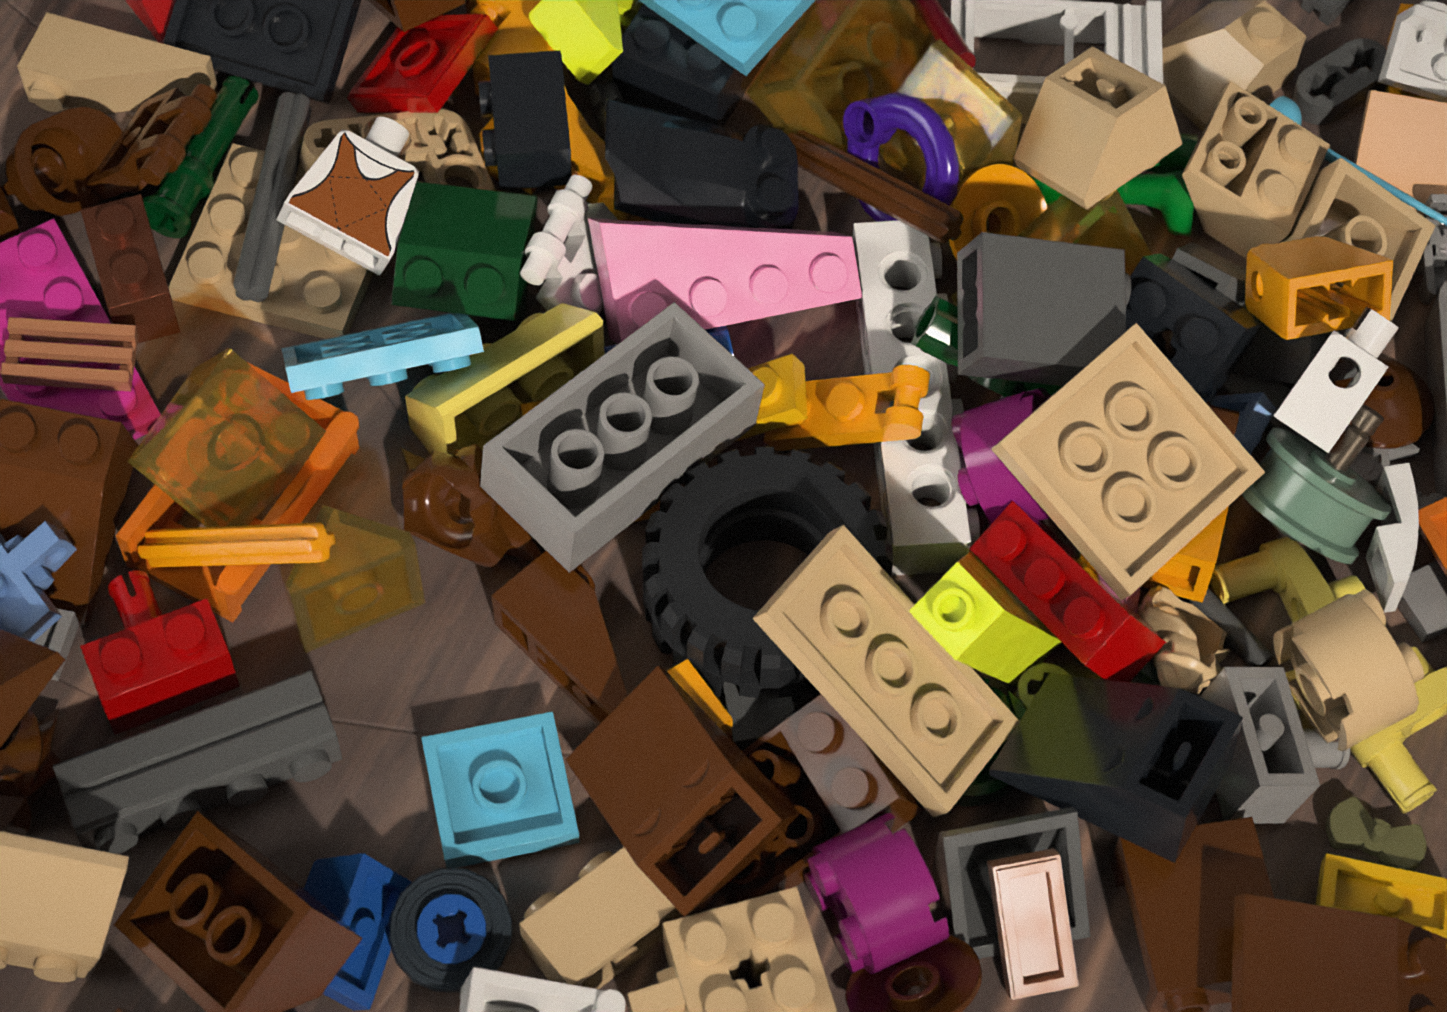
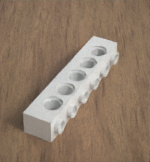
[852,221,980,576]

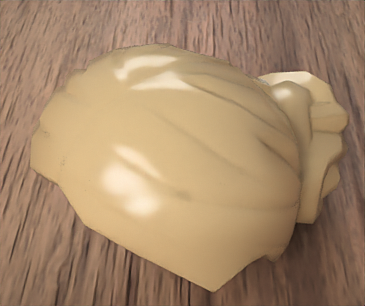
[1137,585,1230,694]

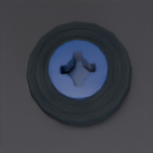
[388,868,512,993]

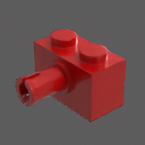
[80,570,240,735]

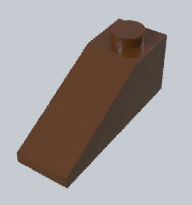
[491,551,628,725]

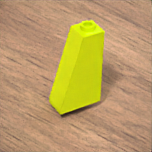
[909,551,1062,687]

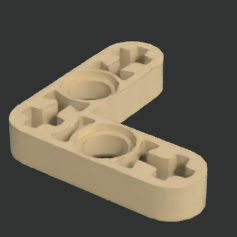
[299,109,496,191]

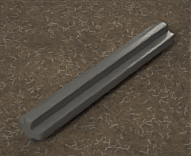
[233,91,312,303]

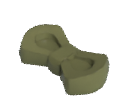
[1325,797,1427,871]

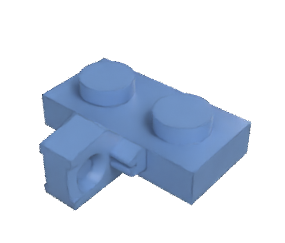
[0,521,77,642]

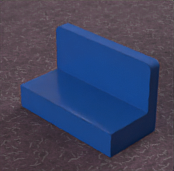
[304,853,412,1011]

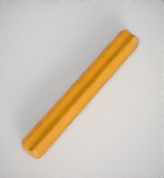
[137,522,336,567]

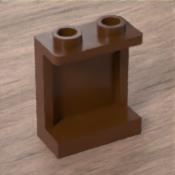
[1110,817,1274,1012]

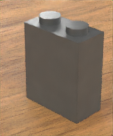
[957,232,1131,386]

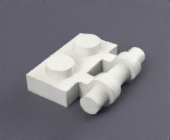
[520,175,618,315]

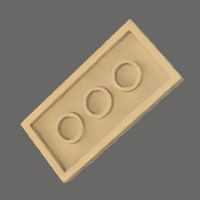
[752,525,1020,818]

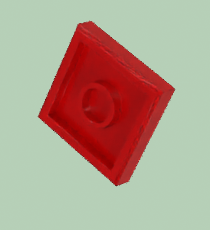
[347,14,498,113]

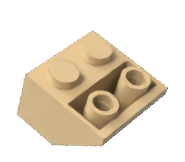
[1014,46,1182,210]
[1182,80,1330,259]

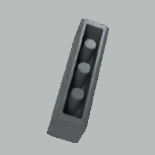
[53,670,343,854]

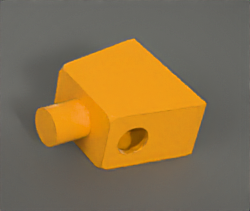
[1245,236,1393,340]

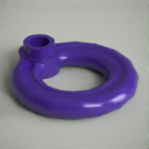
[843,92,960,222]

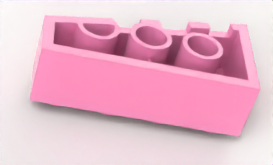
[588,218,862,344]

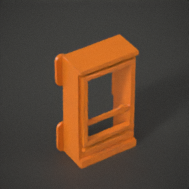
[116,362,360,623]

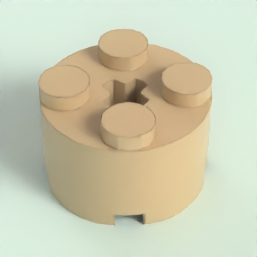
[1273,589,1424,752]

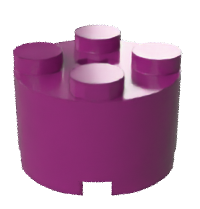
[951,387,1051,526]
[804,812,949,974]

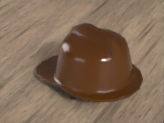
[1,106,122,216]

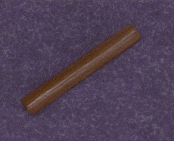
[787,130,964,243]

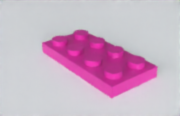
[0,219,164,440]

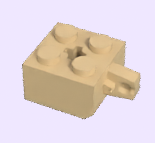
[626,887,837,1012]

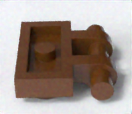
[86,84,217,201]

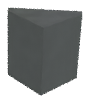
[932,807,1090,959]

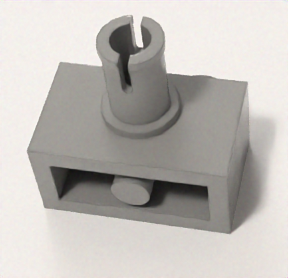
[1199,667,1350,824]

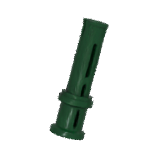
[143,76,259,239]

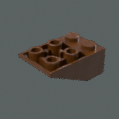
[565,665,800,917]
[723,694,926,904]

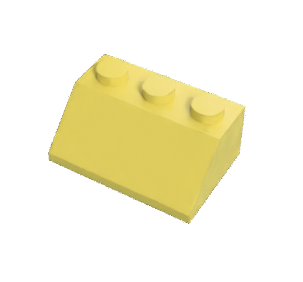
[405,303,605,454]

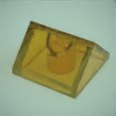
[286,505,425,653]

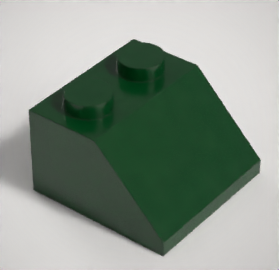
[391,181,538,321]

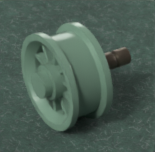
[1241,404,1391,564]

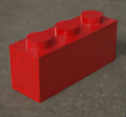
[969,501,1166,682]

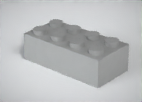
[480,302,765,573]

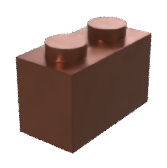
[81,194,180,344]

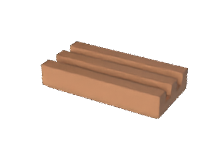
[0,317,139,392]

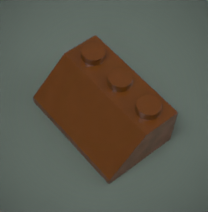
[114,811,362,1012]

